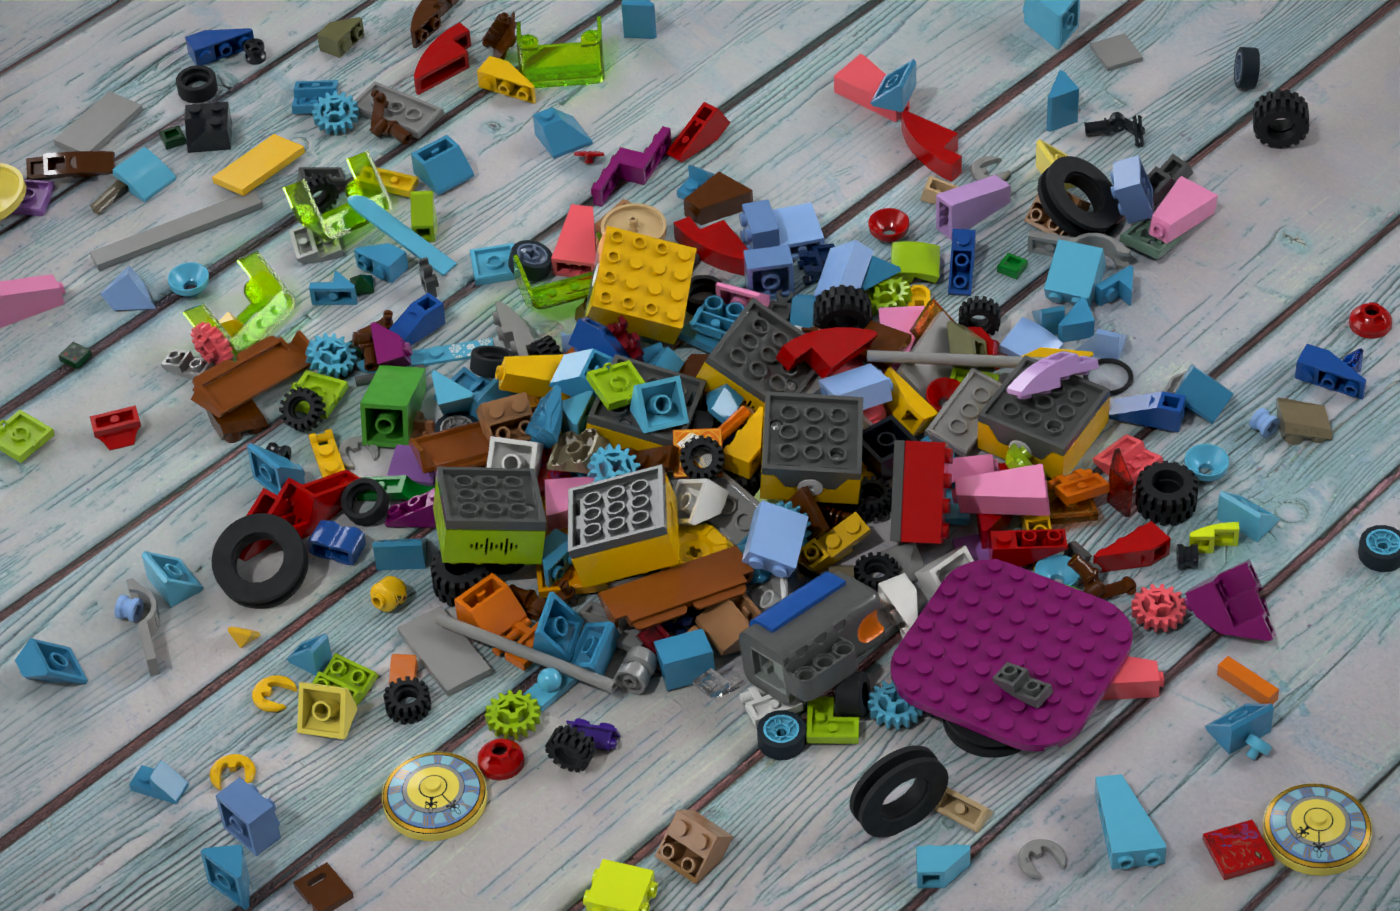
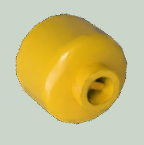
[370,576,407,612]

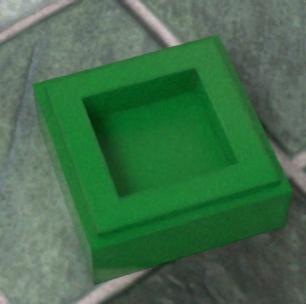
[997,253,1028,280]

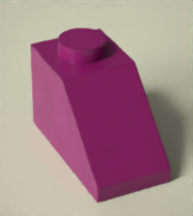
[370,322,413,367]

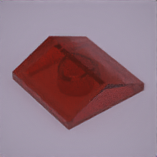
[1107,448,1134,517]

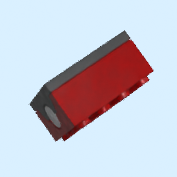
[890,440,953,544]

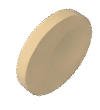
[601,203,667,240]

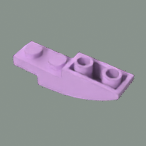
[1007,351,1099,399]

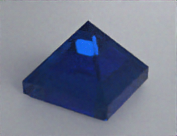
[1342,348,1364,372]

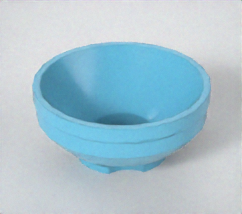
[167,262,209,297]
[1184,444,1229,482]
[1035,554,1080,587]

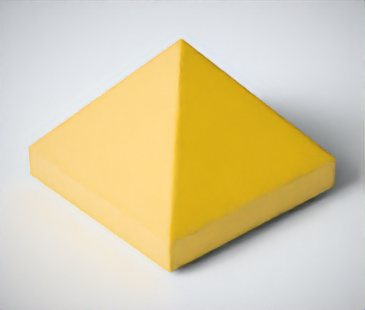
[214,312,246,341]
[227,626,260,648]

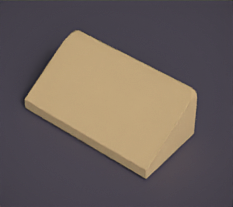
[933,787,993,833]

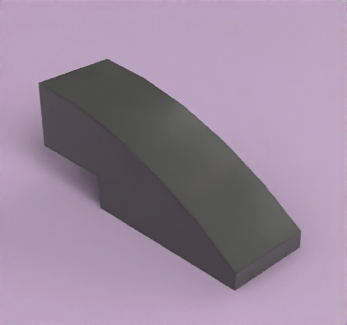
[1147,154,1194,206]

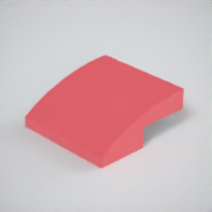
[1093,434,1163,489]

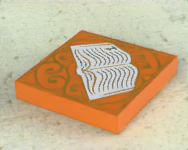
[673,428,723,479]

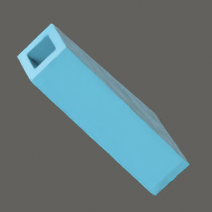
[1094,774,1166,870]

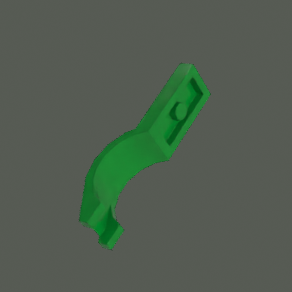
[357,475,435,501]

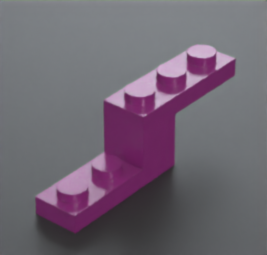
[591,126,672,207]

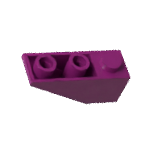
[384,488,436,527]

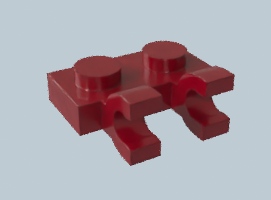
[607,315,645,363]

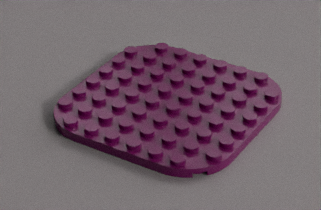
[890,559,1133,752]

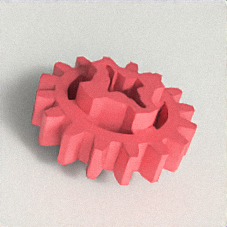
[190,321,234,365]
[1131,584,1187,633]

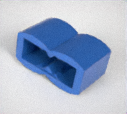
[308,520,366,565]

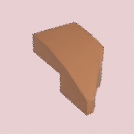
[409,411,435,446]

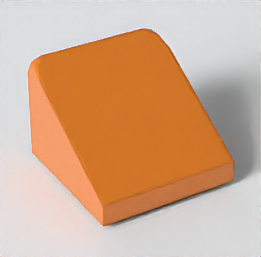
[389,654,418,684]

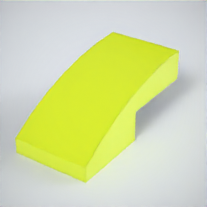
[1189,522,1239,553]

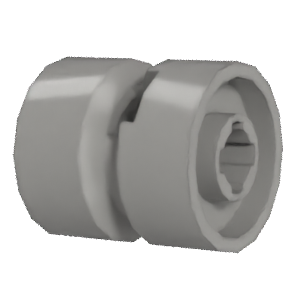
[614,646,658,694]

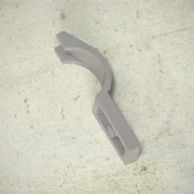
[1028,230,1130,269]
[126,578,160,676]

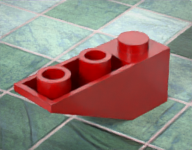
[1093,521,1171,573]
[988,529,1068,567]

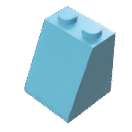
[1023,0,1080,50]
[1044,239,1106,307]

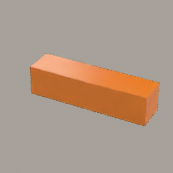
[1217,656,1279,705]

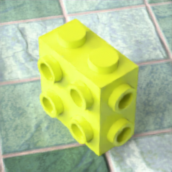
[583,859,658,911]

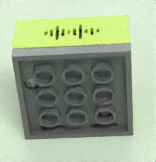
[433,467,547,565]

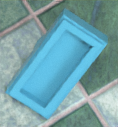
[523,667,578,712]

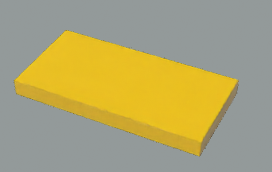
[212,134,305,196]

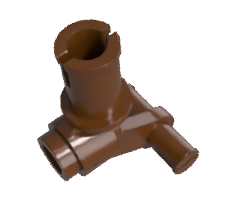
[369,89,412,145]
[352,310,393,371]
[1067,553,1136,599]
[509,579,578,621]

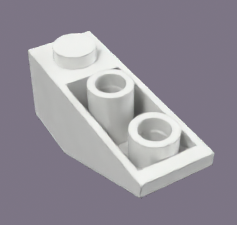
[878,573,918,639]

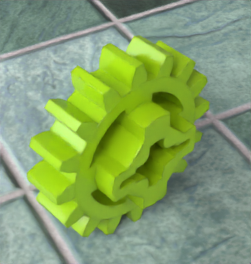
[863,275,913,316]
[485,690,541,740]

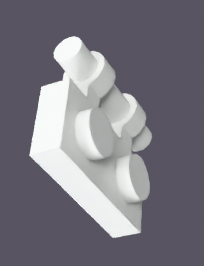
[739,686,803,727]

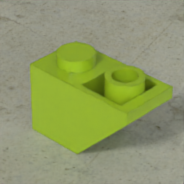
[410,191,438,242]

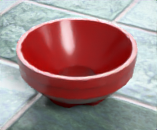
[868,208,910,243]
[1349,302,1392,339]
[925,377,961,413]
[477,738,525,781]

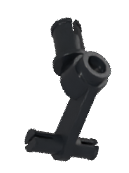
[1084,112,1145,147]

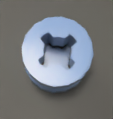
[1249,408,1280,438]
[115,594,144,623]

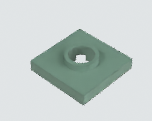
[1119,218,1183,260]

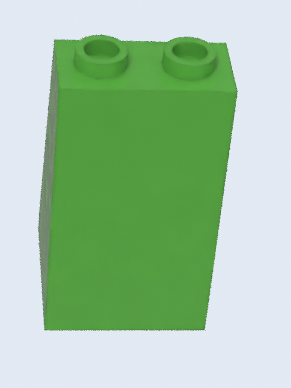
[360,365,427,448]

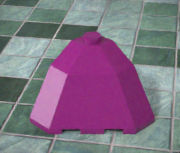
[1184,559,1276,641]

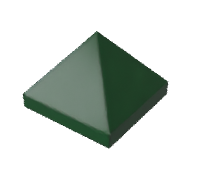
[350,274,374,295]

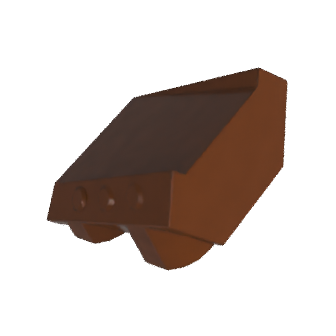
[206,399,269,443]

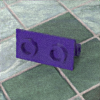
[566,718,621,751]

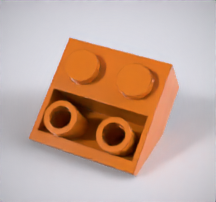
[454,573,527,646]

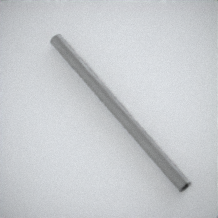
[867,350,1045,368]
[435,613,617,693]

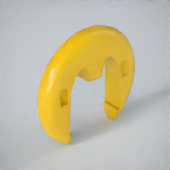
[252,675,297,712]
[209,754,256,791]

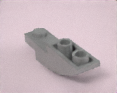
[492,301,534,356]

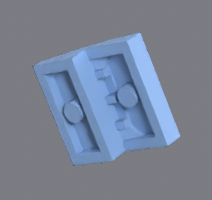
[999,317,1063,356]

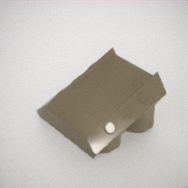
[1276,397,1332,445]
[547,428,610,474]

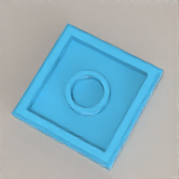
[470,243,521,286]

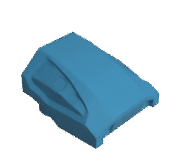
[689,295,744,340]
[525,385,563,449]

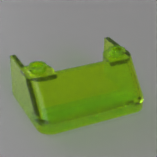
[516,16,605,88]
[283,150,392,241]
[513,232,602,310]
[183,251,296,356]

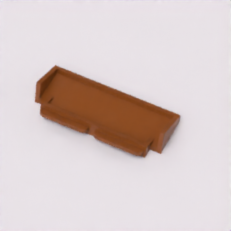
[191,330,318,418]
[409,406,552,474]
[598,545,754,630]

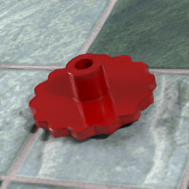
[574,151,604,163]

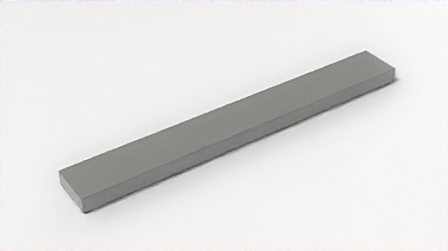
[90,190,263,271]

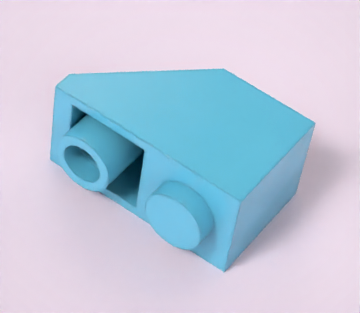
[916,844,970,888]

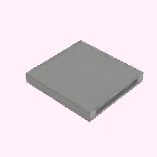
[1090,33,1143,71]

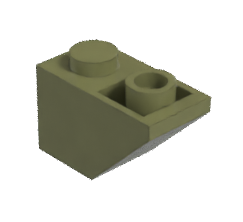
[317,17,365,58]
[947,321,987,370]

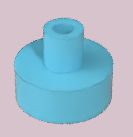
[1245,733,1273,760]

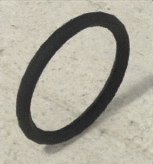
[1083,358,1133,395]

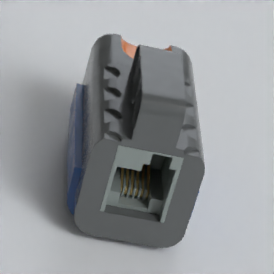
[739,571,885,705]

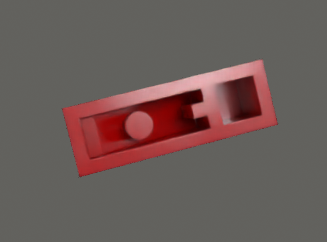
[665,102,731,163]

